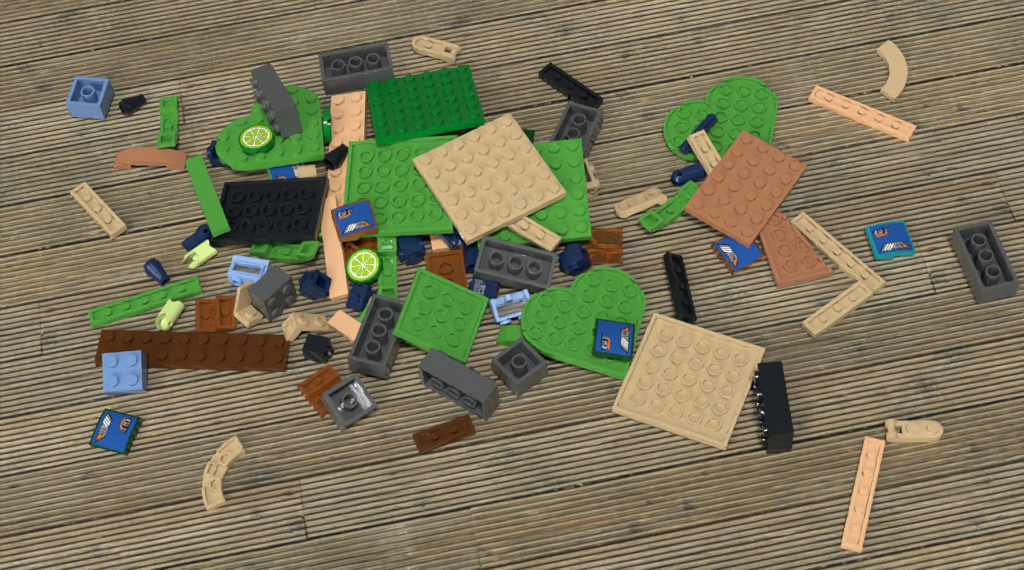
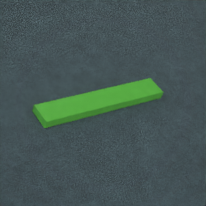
[185,154,231,238]
[87,276,203,329]

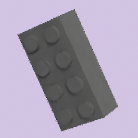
[318,42,395,95]
[250,63,303,139]
[549,101,603,159]
[950,220,1020,304]
[473,235,558,293]
[347,293,404,379]
[418,348,500,421]

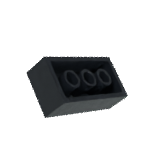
[752,361,794,454]

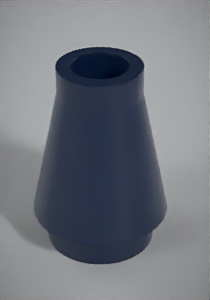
[143,258,170,286]

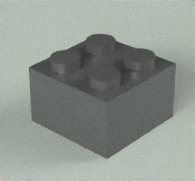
[248,265,298,322]
[491,337,548,397]
[320,373,378,431]

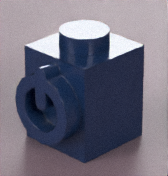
[396,235,427,266]
[559,243,592,276]
[298,269,331,301]

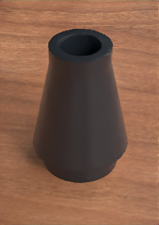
[118,94,146,115]
[323,144,348,170]

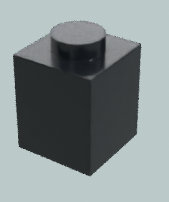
[302,333,334,364]

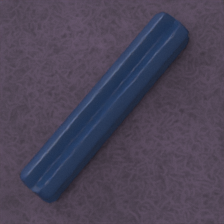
[679,114,718,154]

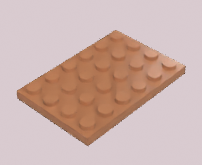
[684,130,807,248]

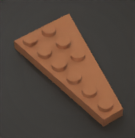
[759,209,834,288]

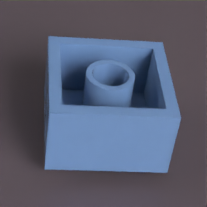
[66,76,114,120]
[102,350,148,396]

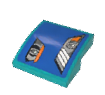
[865,221,916,260]

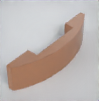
[114,147,188,170]

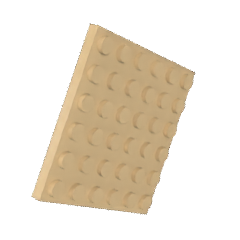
[412,113,567,245]
[612,312,766,451]

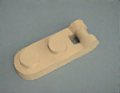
[412,36,461,64]
[614,187,667,218]
[885,419,943,443]

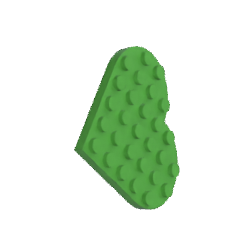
[663,76,778,162]
[215,85,325,171]
[520,266,646,380]

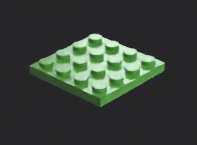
[392,267,489,365]

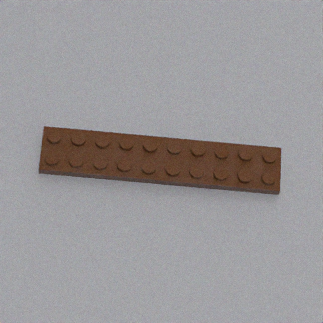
[94,329,291,372]

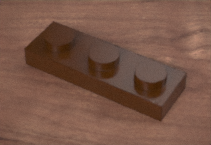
[412,414,476,454]

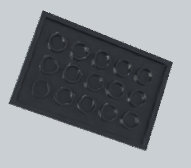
[210,176,329,247]

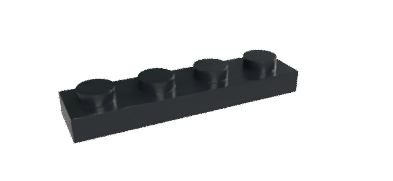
[538,62,603,109]
[663,252,697,324]

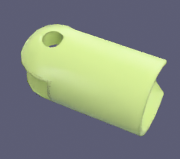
[183,239,217,269]
[155,299,185,331]

